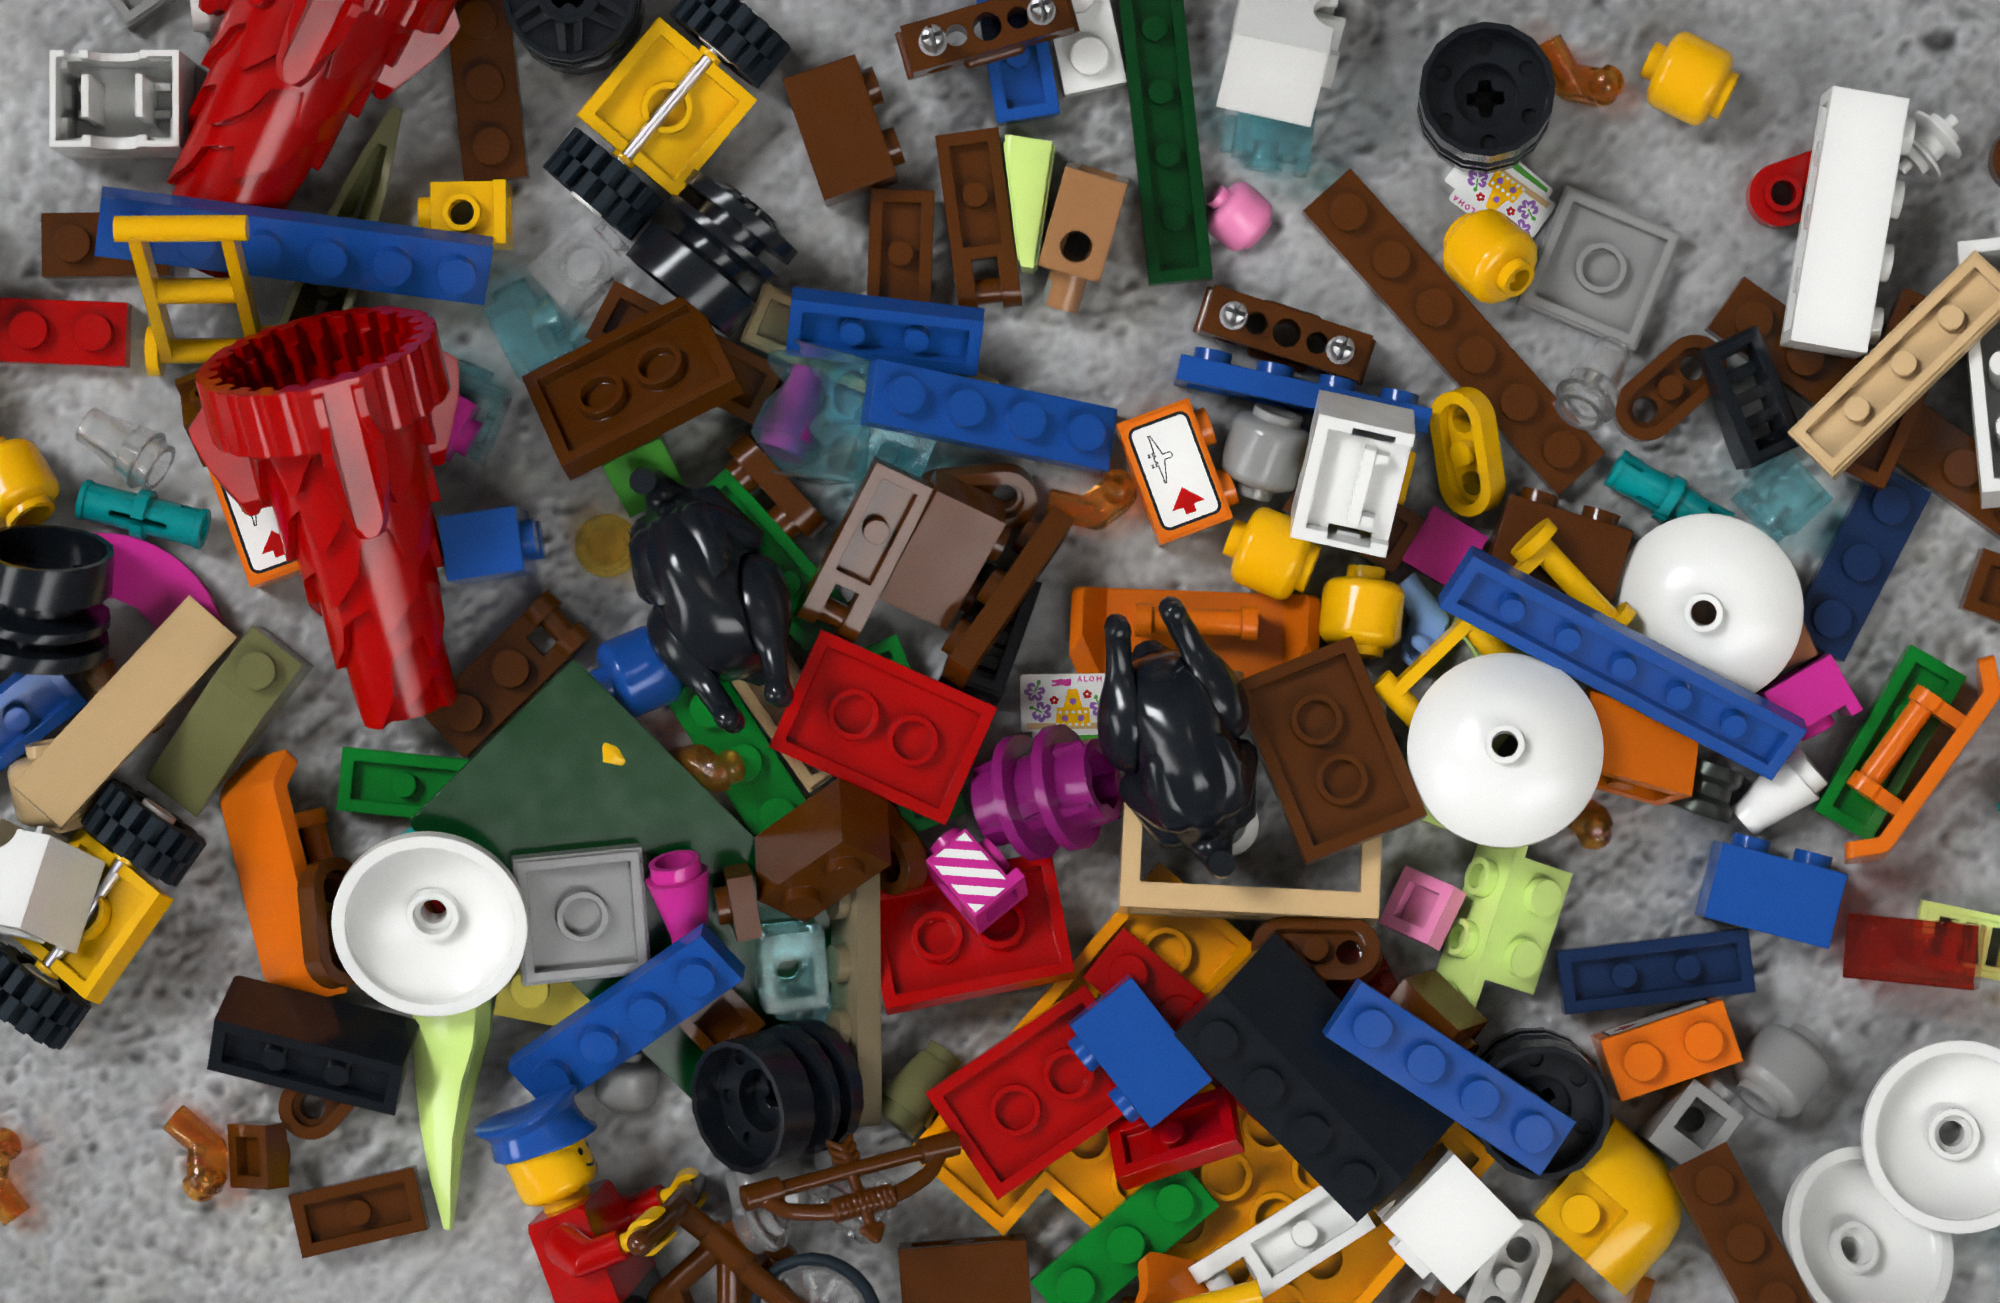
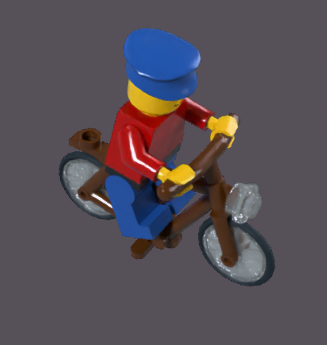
[474,1084,880,1303]

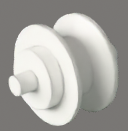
[1898,110,1962,179]

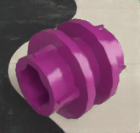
[971,724,1123,861]

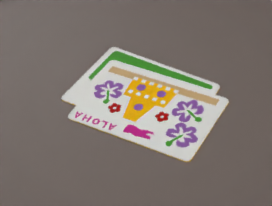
[1445,162,1556,239]
[1020,673,1105,741]

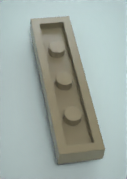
[825,872,882,1127]

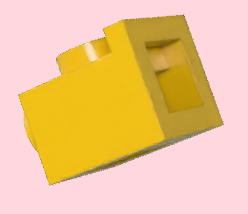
[418,179,513,250]

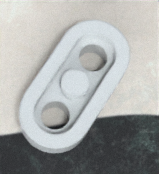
[1463,1216,1553,1303]

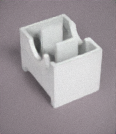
[1216,0,1346,127]
[49,50,196,159]
[1290,389,1416,558]
[0,818,106,954]
[1374,1142,1524,1294]

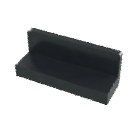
[207,975,419,1116]

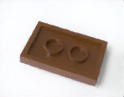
[522,296,744,481]
[1240,636,1427,866]

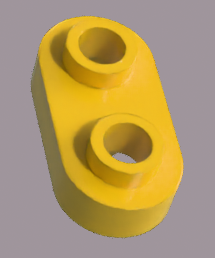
[1429,387,1506,517]

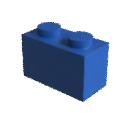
[438,506,546,585]
[1695,832,1848,949]
[1067,974,1212,1129]

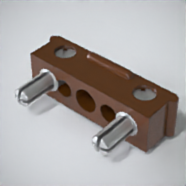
[895,0,1080,80]
[1193,285,1376,386]

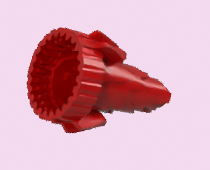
[166,0,460,278]
[188,306,459,730]

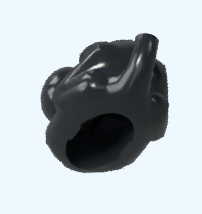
[628,465,794,734]
[1097,596,1258,879]

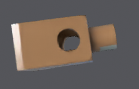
[1038,161,1130,313]

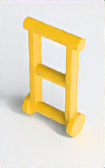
[113,215,275,377]
[1372,518,1636,729]

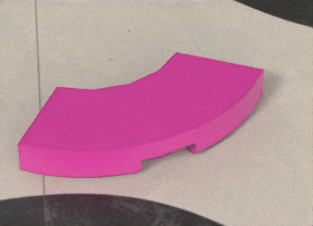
[93,533,226,631]

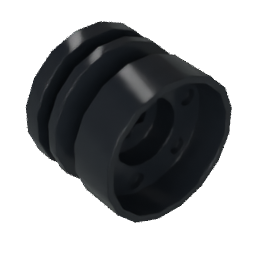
[502,0,645,76]
[1417,21,1556,174]
[626,169,798,338]
[0,524,114,675]
[691,1018,864,1175]
[1477,1027,1610,1180]

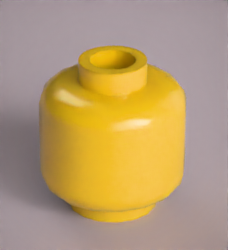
[1639,31,1740,126]
[1443,208,1537,304]
[0,436,60,528]
[1222,507,1322,600]
[1319,564,1405,659]

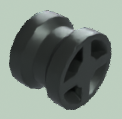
[1668,758,1745,824]

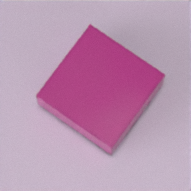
[1401,505,1488,587]

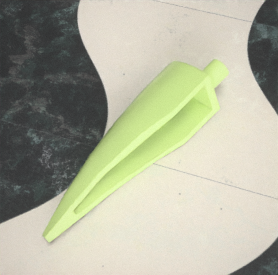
[412,996,495,1230]

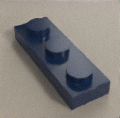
[1803,472,1932,662]
[1554,927,1756,1015]

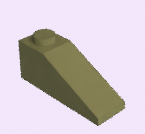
[146,626,314,817]

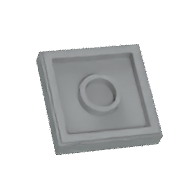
[1516,185,1684,353]
[511,843,651,986]

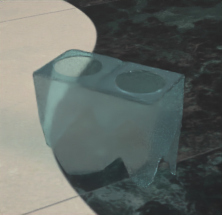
[751,339,871,486]

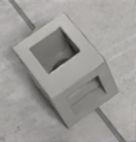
[1635,1074,1745,1166]

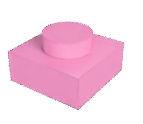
[1378,865,1467,951]

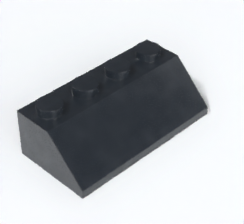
[1174,930,1455,1222]

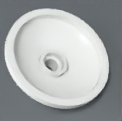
[1612,513,1804,693]
[1407,653,1604,848]
[331,831,529,1017]
[1861,1039,2000,1234]
[1782,1146,1954,1303]

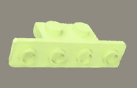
[1436,844,1573,1008]

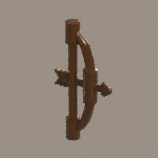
[739,1130,961,1244]

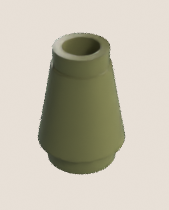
[882,1040,961,1139]

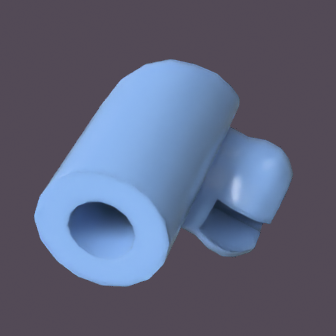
[1398,572,1449,666]

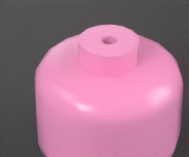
[1206,181,1272,252]

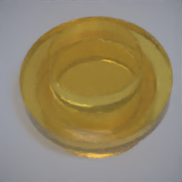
[575,514,632,578]

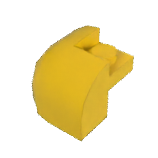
[1531,1113,1683,1296]

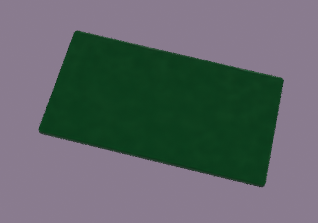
[410,660,831,1099]

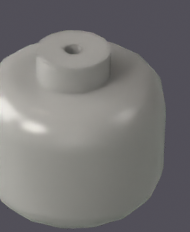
[595,1050,660,1114]

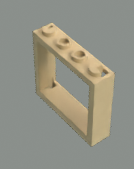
[1117,670,1387,926]

